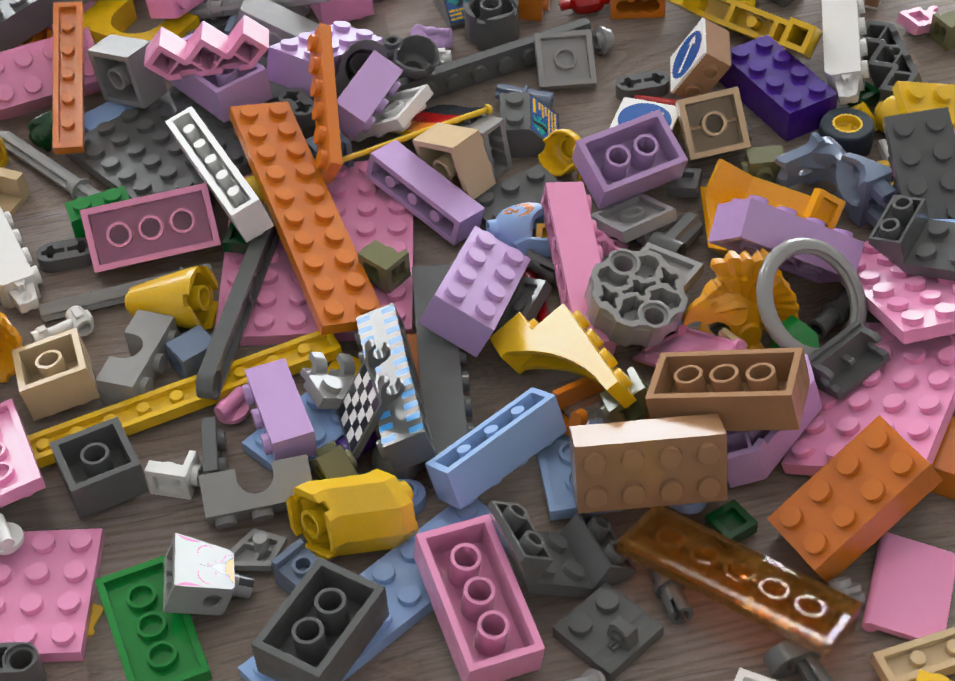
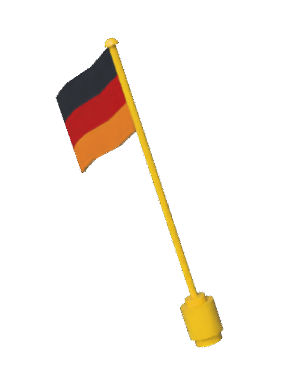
[244,104,493,204]

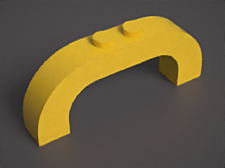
[665,0,823,60]

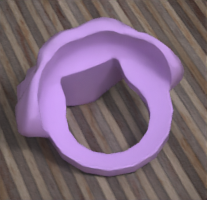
[410,24,454,50]

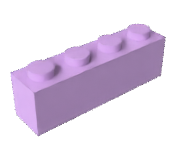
[366,140,485,246]

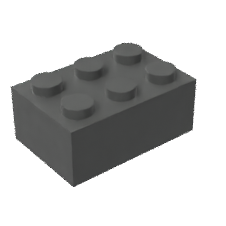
[251,557,389,681]

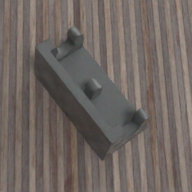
[809,321,891,400]

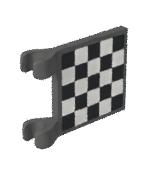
[336,339,405,458]

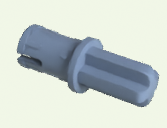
[495,83,554,108]

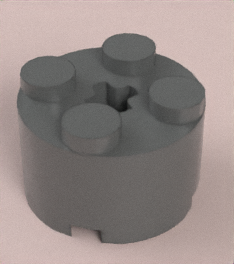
[463,0,520,51]

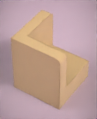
[0,167,30,217]

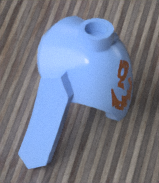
[486,202,552,258]

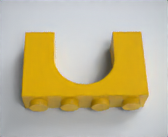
[84,0,200,43]

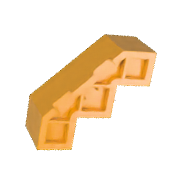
[700,159,846,256]

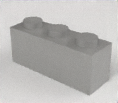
[231,0,319,46]

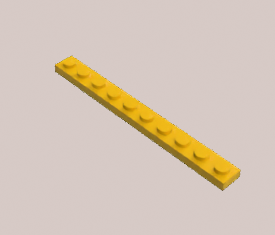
[27,330,342,469]

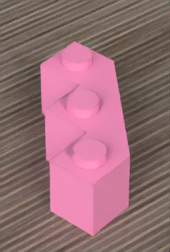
[144,15,269,81]

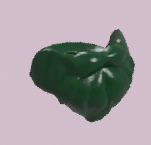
[27,110,53,152]

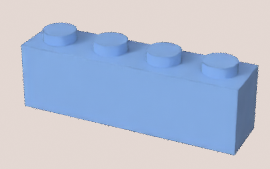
[425,387,567,510]

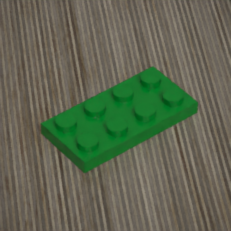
[95,555,213,681]

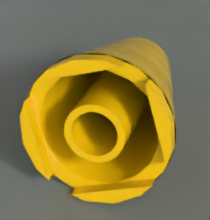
[124,265,219,330]

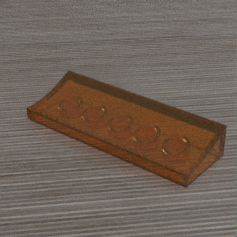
[616,506,863,658]

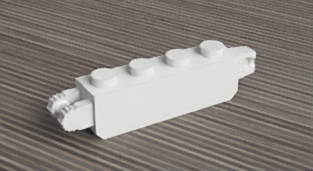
[822,0,869,105]
[0,207,43,314]

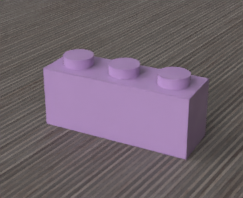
[337,50,403,140]
[242,358,317,460]

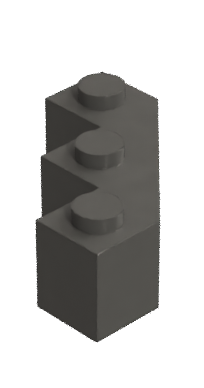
[861,20,922,101]

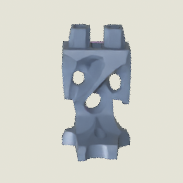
[775,132,898,227]

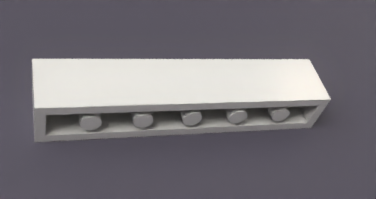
[165,106,274,243]

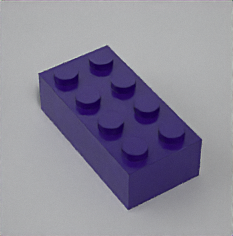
[719,34,838,142]

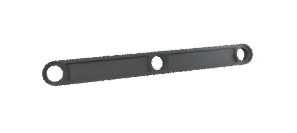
[196,203,280,400]

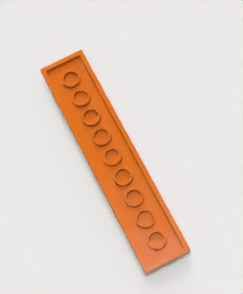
[229,101,381,335]

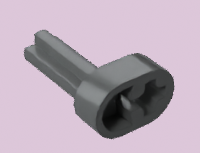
[763,634,833,681]

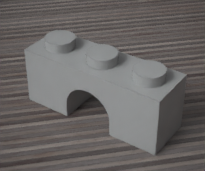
[95,310,181,405]
[198,454,312,529]

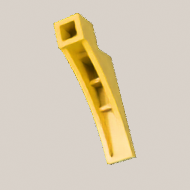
[489,303,637,409]

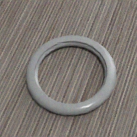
[756,237,867,357]

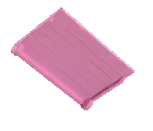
[632,324,747,367]
[861,532,955,641]

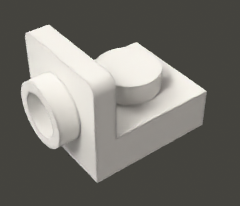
[144,450,204,500]

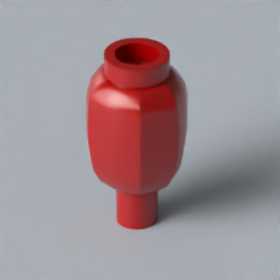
[559,0,609,14]

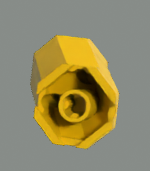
[286,469,419,561]

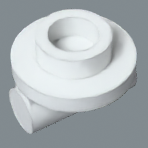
[0,513,24,555]

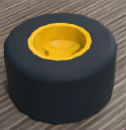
[818,108,875,157]

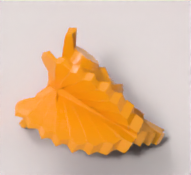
[682,248,799,349]

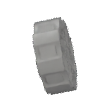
[584,248,688,348]

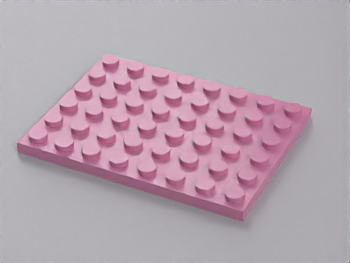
[215,160,414,346]

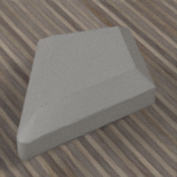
[230,528,288,571]

